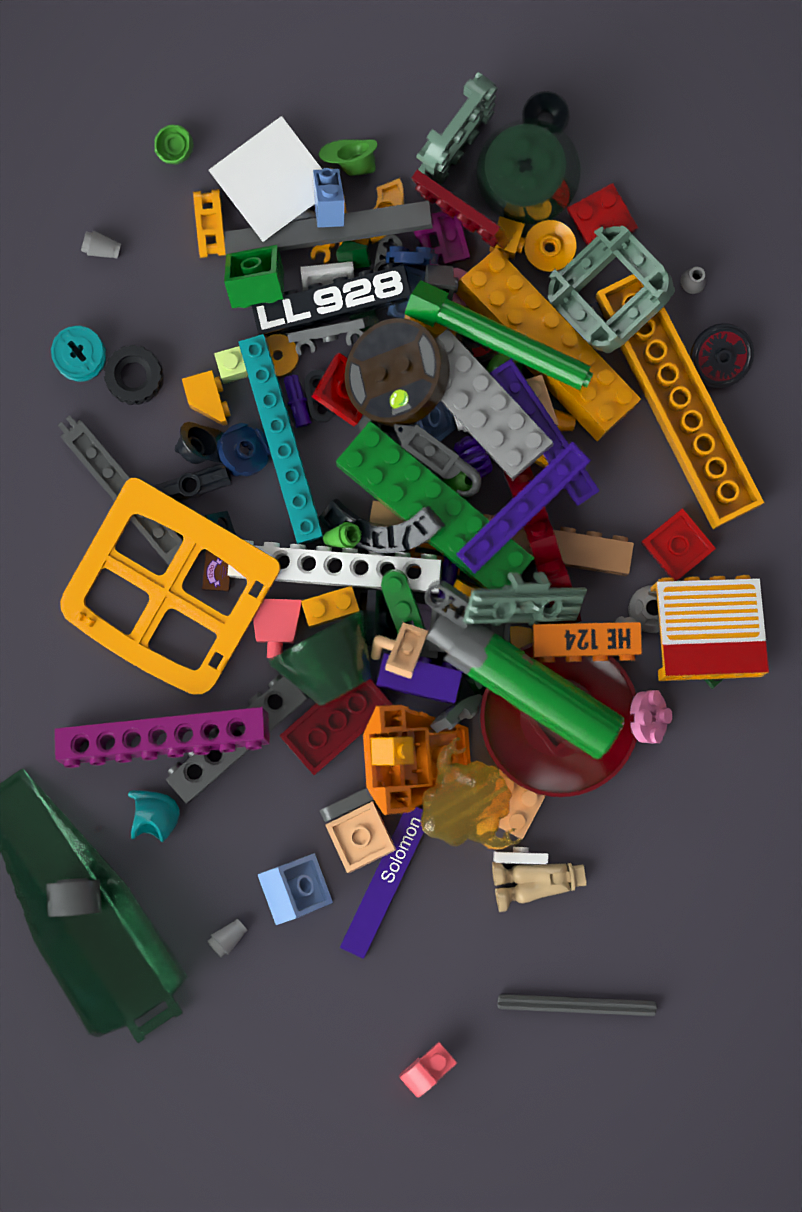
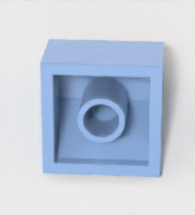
[258,853,333,925]

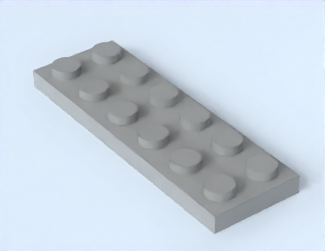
[438,328,553,480]

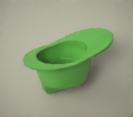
[319,139,378,175]

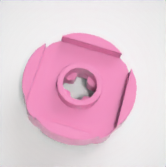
[630,690,672,743]

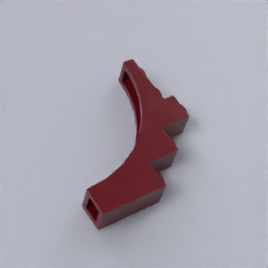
[503,466,582,624]

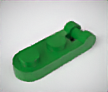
[381,569,426,635]

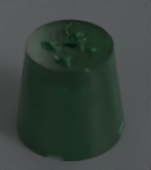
[477,119,581,224]

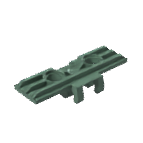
[463,572,587,626]

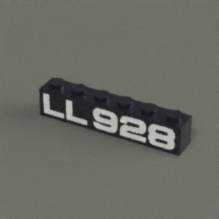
[252,263,412,338]

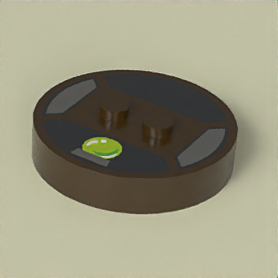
[345,318,450,427]

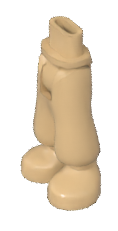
[492,862,586,912]

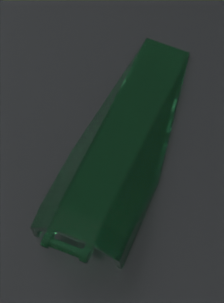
[0,768,188,1043]

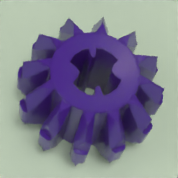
[454,435,492,481]

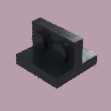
[359,590,408,646]

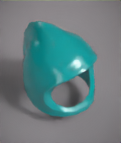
[128,790,180,842]

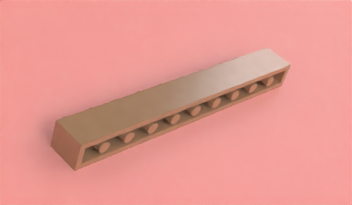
[369,501,634,576]

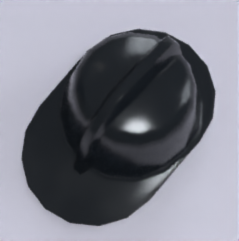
[174,422,223,464]

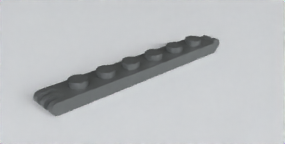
[58,415,198,565]

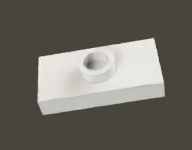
[301,261,354,291]
[493,847,548,864]

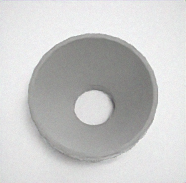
[628,585,660,633]

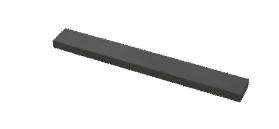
[224,201,433,255]

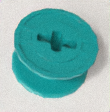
[51,325,106,382]

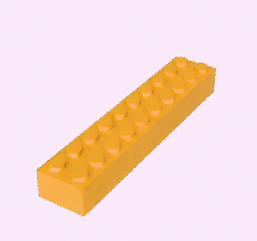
[595,274,764,529]

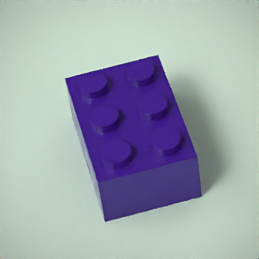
[376,650,462,705]

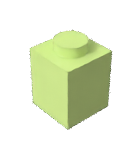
[214,346,248,384]

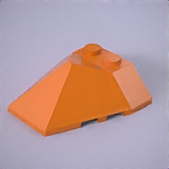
[363,705,472,815]

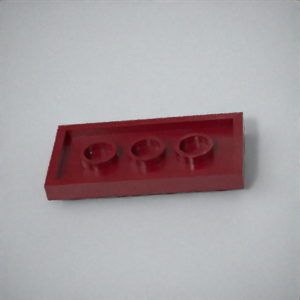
[411,169,510,249]
[279,666,393,775]

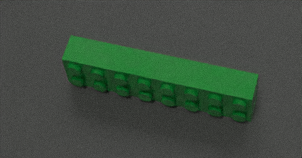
[336,421,534,590]

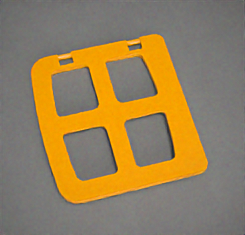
[60,478,281,694]

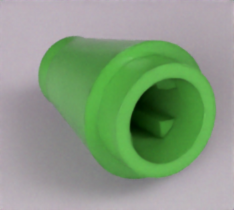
[323,522,361,548]

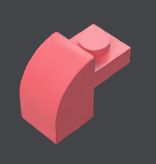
[399,1042,457,1098]

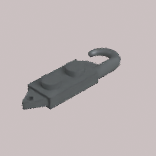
[394,424,481,498]

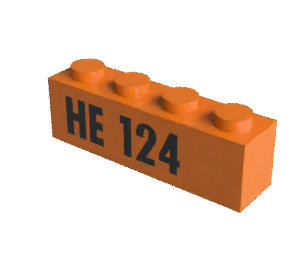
[532,622,642,663]

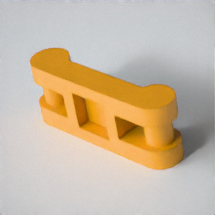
[193,189,225,258]

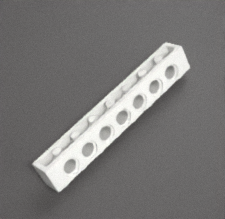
[228,540,442,594]

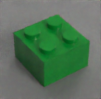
[224,245,284,308]

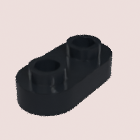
[304,370,335,423]

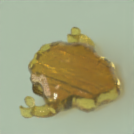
[420,737,521,850]

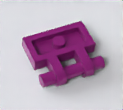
[414,211,470,267]

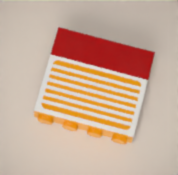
[650,575,769,681]

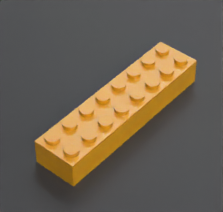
[456,248,641,441]

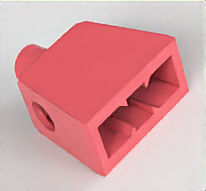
[253,599,302,659]

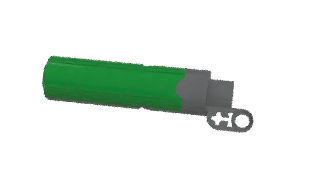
[425,580,625,760]

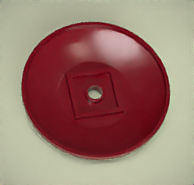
[480,643,637,797]

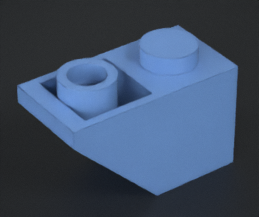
[313,168,344,227]

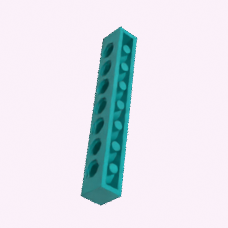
[238,334,324,545]

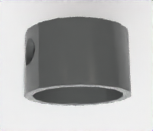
[46,878,102,916]

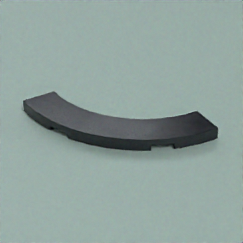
[319,499,446,553]

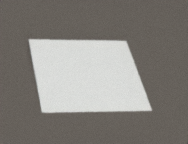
[209,116,322,242]

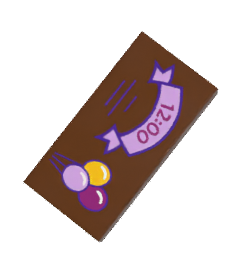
[202,550,230,592]

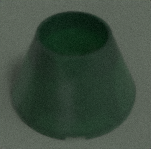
[267,610,371,706]

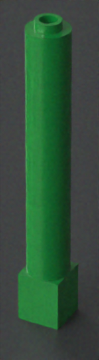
[404,280,594,390]

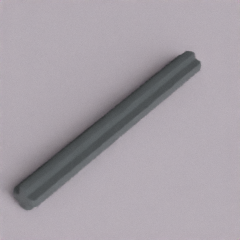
[497,994,657,1016]

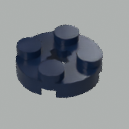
[386,246,439,266]
[217,423,270,477]

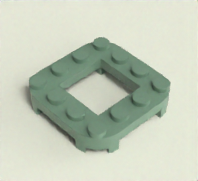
[416,72,498,186]
[547,225,675,353]

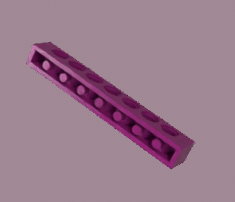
[55,707,270,768]

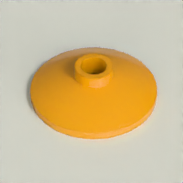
[524,220,576,272]

